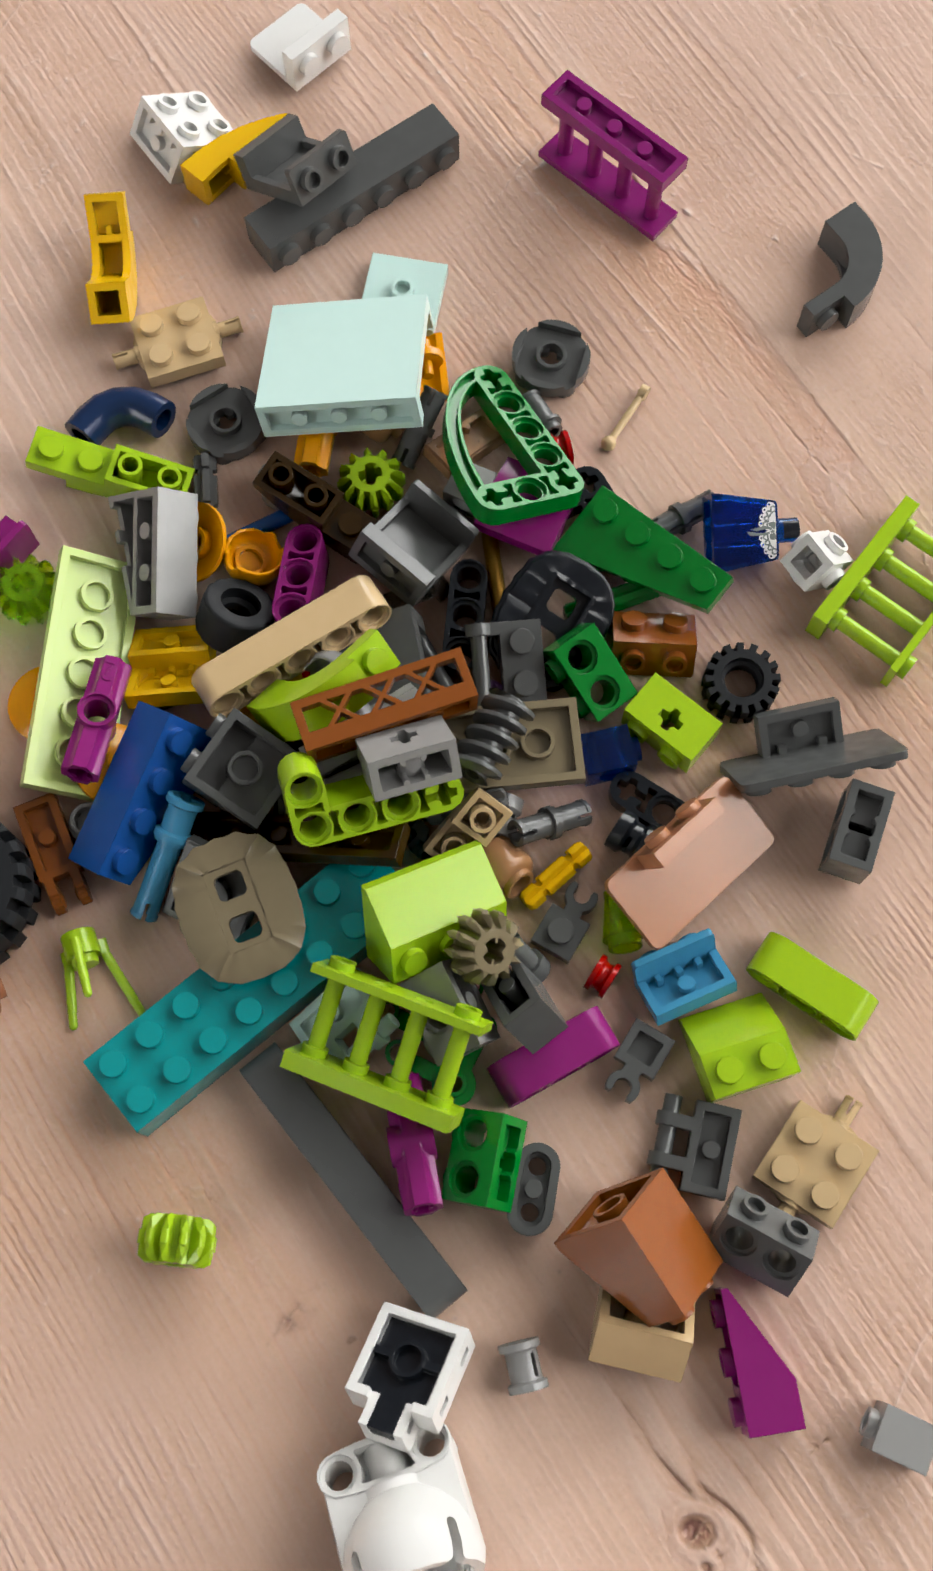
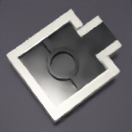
[345,1301,475,1453]

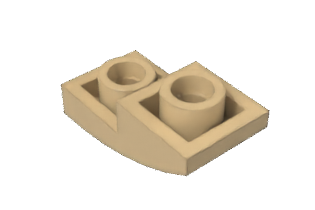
[423,786,513,857]

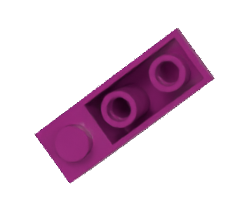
[709,1287,806,1439]

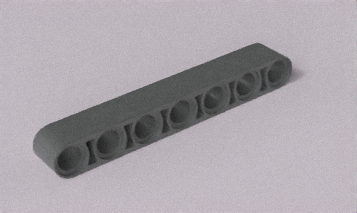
[239,1042,468,1318]

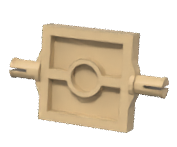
[112,296,243,388]
[752,1095,879,1230]

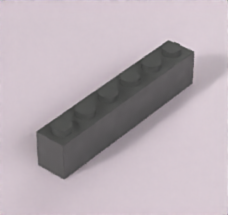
[244,103,459,272]

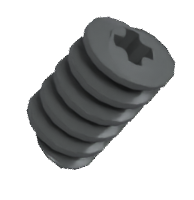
[457,688,535,786]

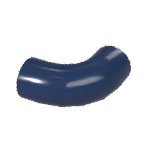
[64,387,176,445]

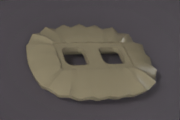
[171,832,306,984]

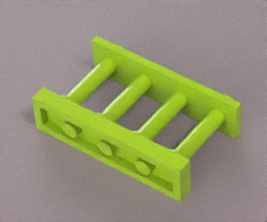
[805,495,933,687]
[280,955,494,1134]

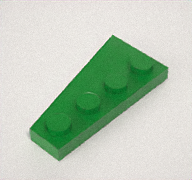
[553,485,734,614]

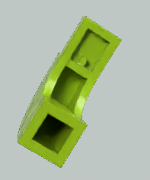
[246,629,401,742]

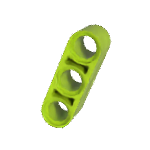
[746,932,879,1041]

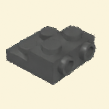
[180,708,297,830]

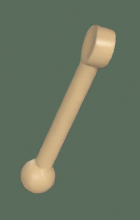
[601,384,651,451]

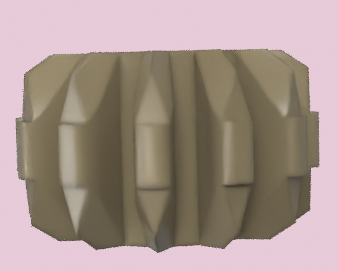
[444,908,524,986]

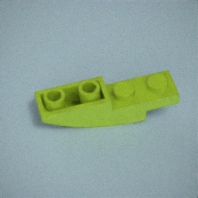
[25,426,195,497]

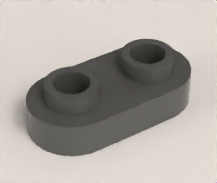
[507,1143,561,1236]

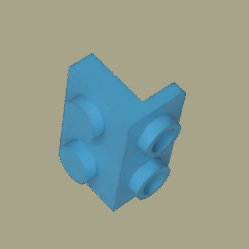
[631,928,737,1026]

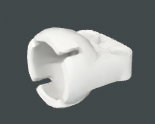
[317,1423,486,1571]

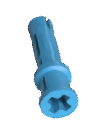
[130,790,205,922]

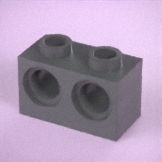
[818,778,895,884]
[709,1186,820,1297]

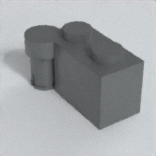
[481,933,568,1054]

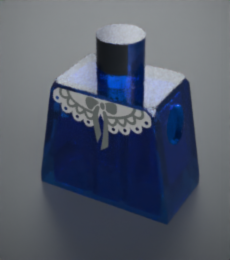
[702,494,800,572]

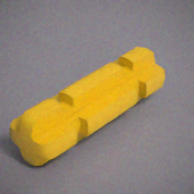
[519,842,593,910]

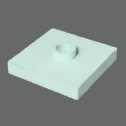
[362,253,448,336]

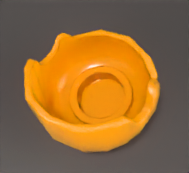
[222,528,284,587]

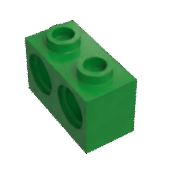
[543,623,638,722]
[442,1108,528,1213]

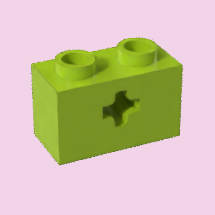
[621,672,723,773]

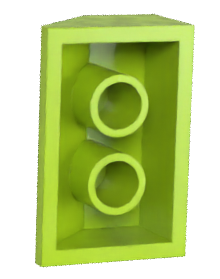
[361,840,507,984]

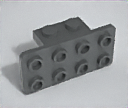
[720,697,908,796]

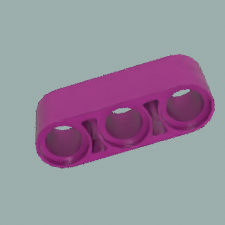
[272,524,329,622]
[487,1006,620,1108]

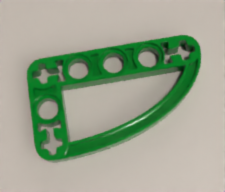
[442,365,584,526]

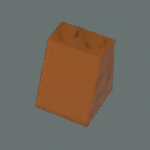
[554,1167,723,1327]

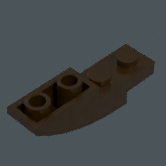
[252,451,378,564]

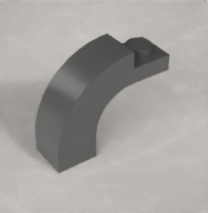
[797,202,883,337]

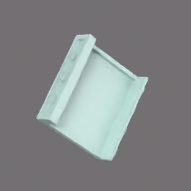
[254,294,434,437]

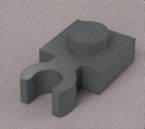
[530,881,598,964]
[605,1018,675,1104]

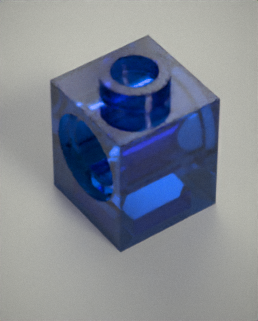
[581,724,642,787]

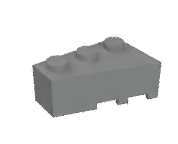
[108,486,199,621]

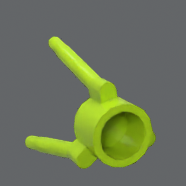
[60,927,146,1031]

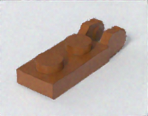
[13,793,93,916]

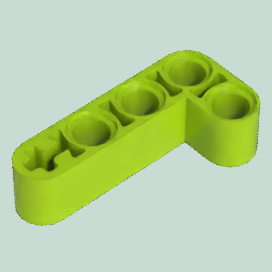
[277,752,464,847]

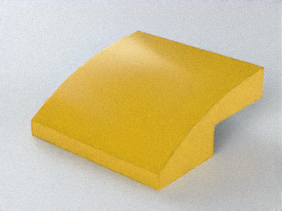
[124,625,216,709]

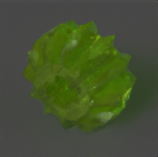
[0,554,55,626]

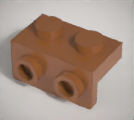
[611,610,697,678]

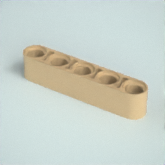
[191,575,392,718]

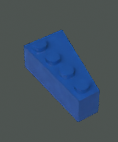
[68,701,211,885]

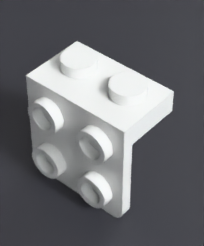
[250,3,351,92]

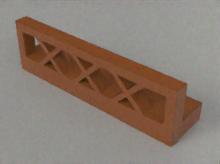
[290,647,478,763]

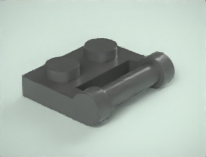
[464,619,547,706]

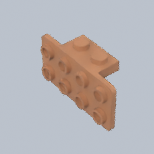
[604,777,774,949]

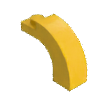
[83,191,137,325]

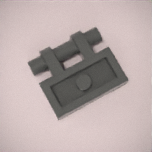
[647,1093,742,1201]

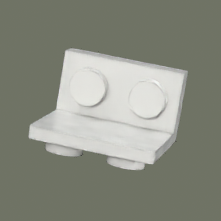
[130,91,233,184]

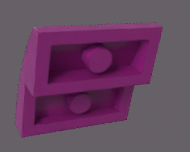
[473,457,574,555]

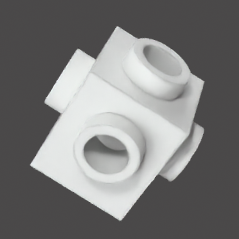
[780,530,854,592]

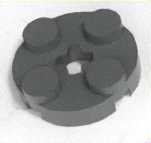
[512,320,591,398]
[186,384,266,465]

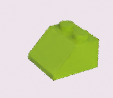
[678,993,801,1103]

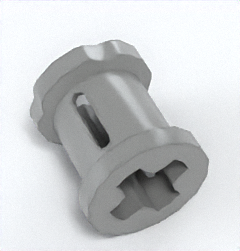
[498,1337,549,1396]

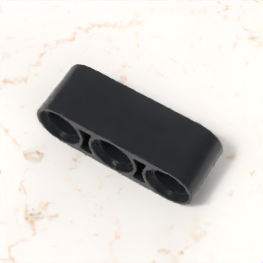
[442,559,488,684]

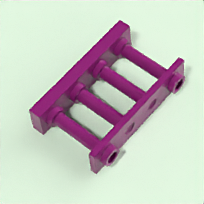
[538,70,688,241]

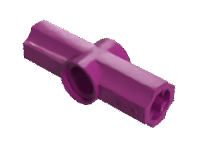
[61,655,132,785]
[386,1073,444,1217]

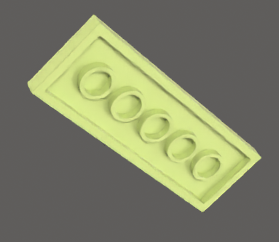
[19,545,136,802]

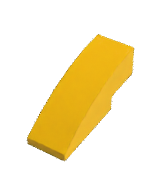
[180,113,287,206]

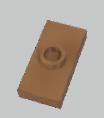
[423,408,506,480]

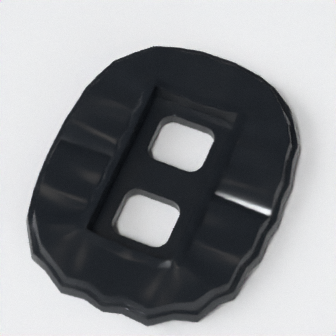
[487,551,615,693]

